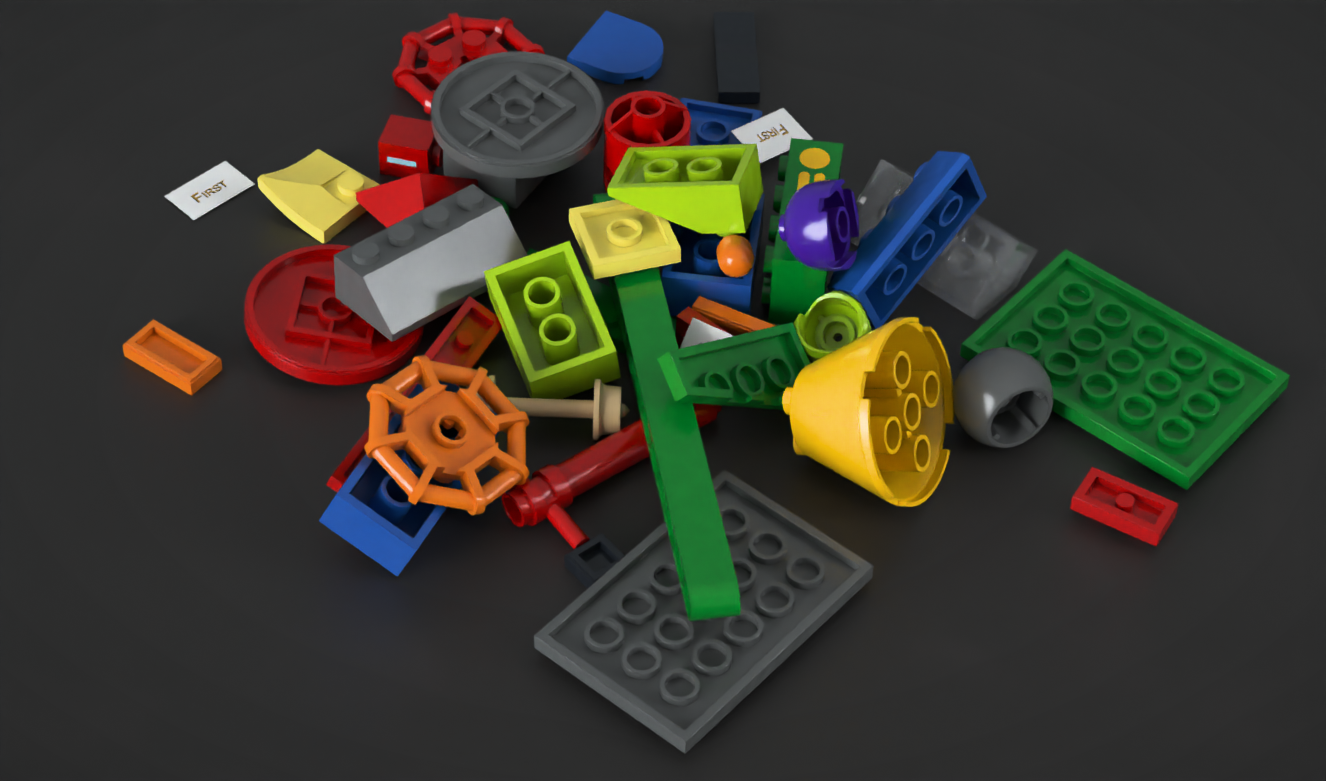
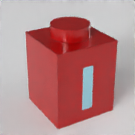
[378,114,443,178]

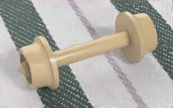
[476,375,630,440]

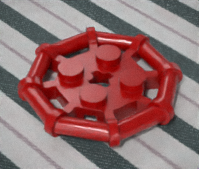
[392,12,545,115]

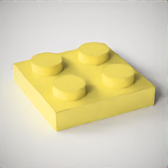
[569,199,681,280]

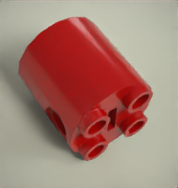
[603,90,691,193]

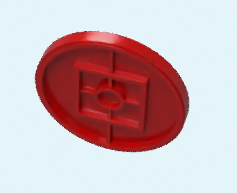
[244,244,424,385]

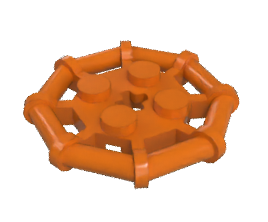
[364,355,530,516]

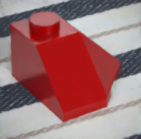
[356,173,479,228]

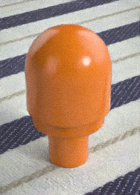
[716,235,754,278]

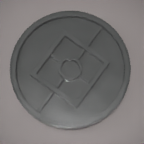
[431,51,604,179]

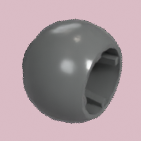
[952,347,1054,448]

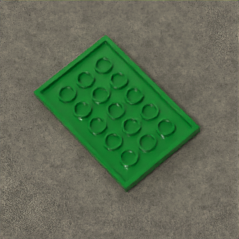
[960,249,1290,490]

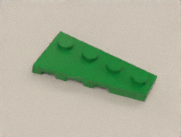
[657,322,810,410]

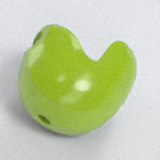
[793,290,871,362]

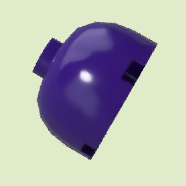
[779,179,860,271]

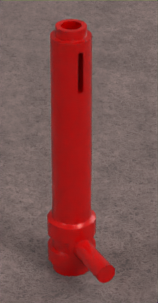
[502,403,722,549]

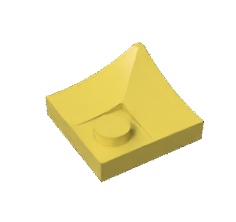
[258,149,380,244]

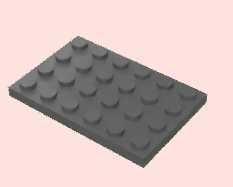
[534,469,874,754]

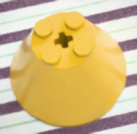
[782,317,955,507]

